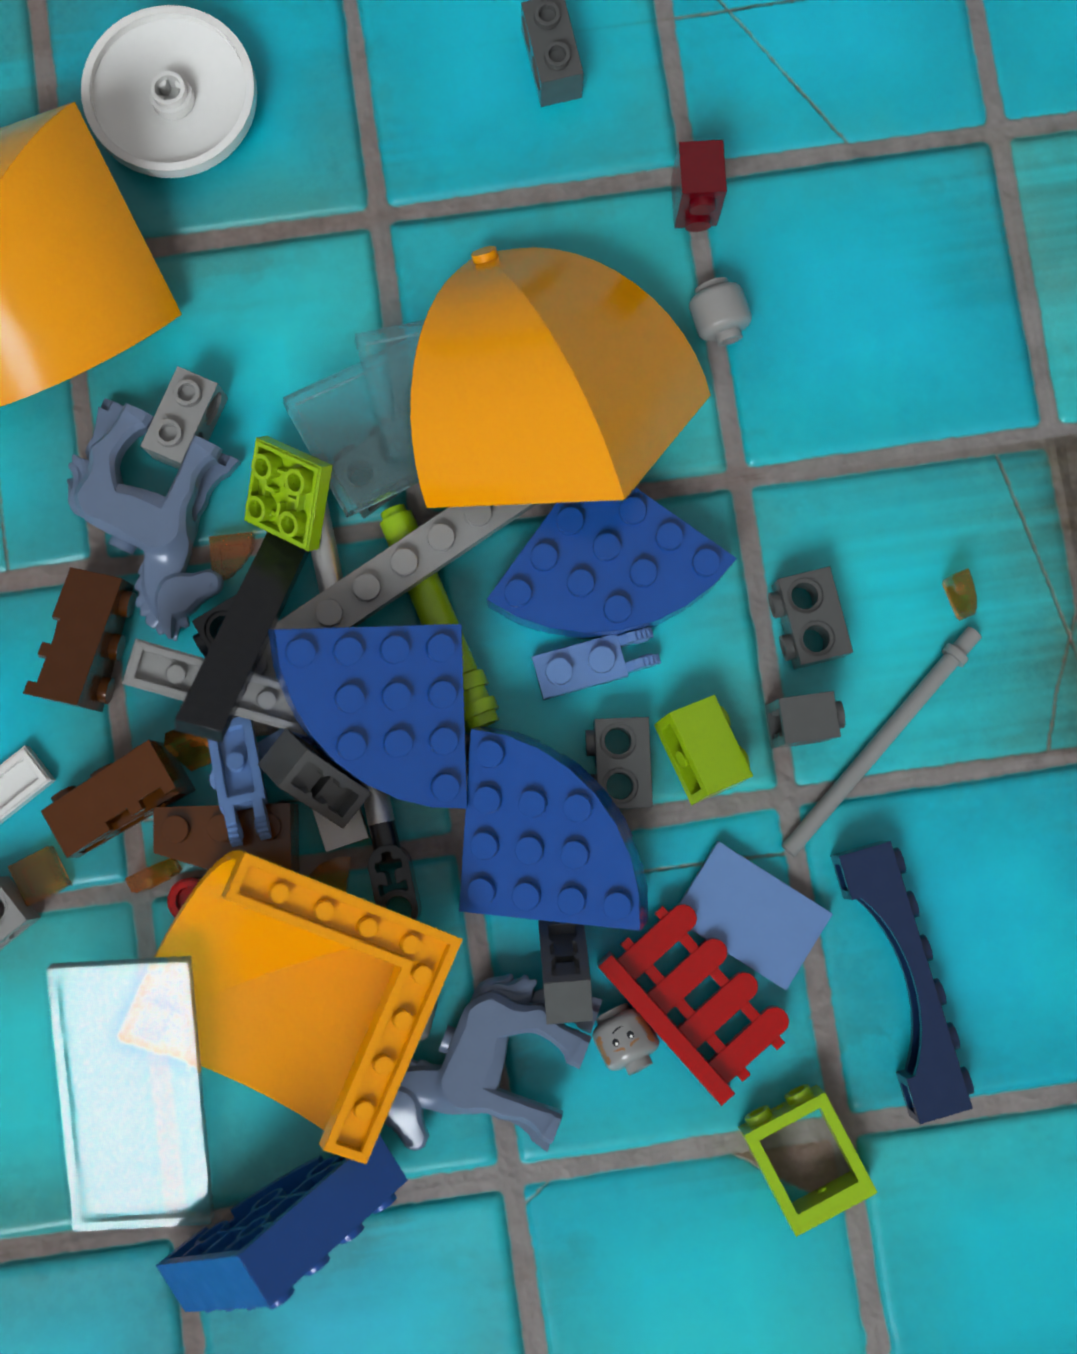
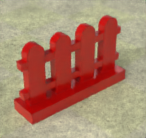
[597,904,789,1106]

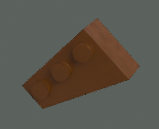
[23,567,136,712]
[41,739,196,858]
[153,803,300,874]

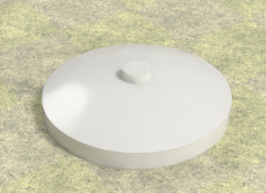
[81,5,257,178]

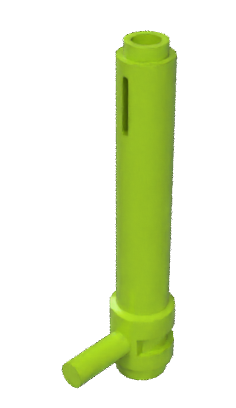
[380,504,499,733]

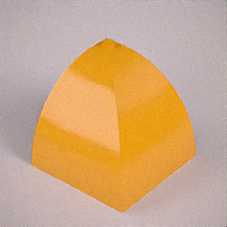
[0,101,182,407]
[410,246,711,508]
[118,850,463,1164]

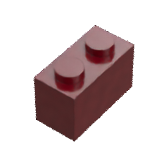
[671,140,727,232]

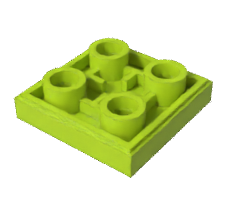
[244,436,333,552]

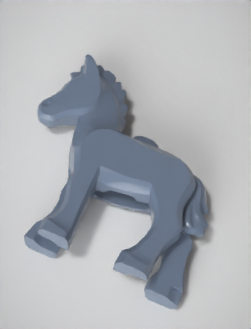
[67,398,241,641]
[384,973,602,1152]

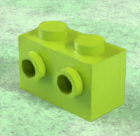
[654,694,753,805]

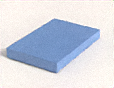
[678,841,833,990]

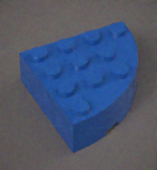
[486,487,737,639]
[268,624,467,809]
[459,726,648,931]
[156,1134,408,1313]

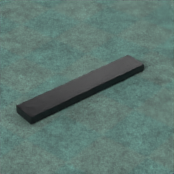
[175,532,310,743]

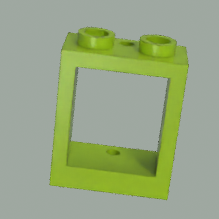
[738,1084,878,1237]

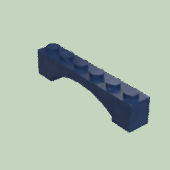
[830,841,974,1124]

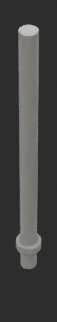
[781,627,982,857]

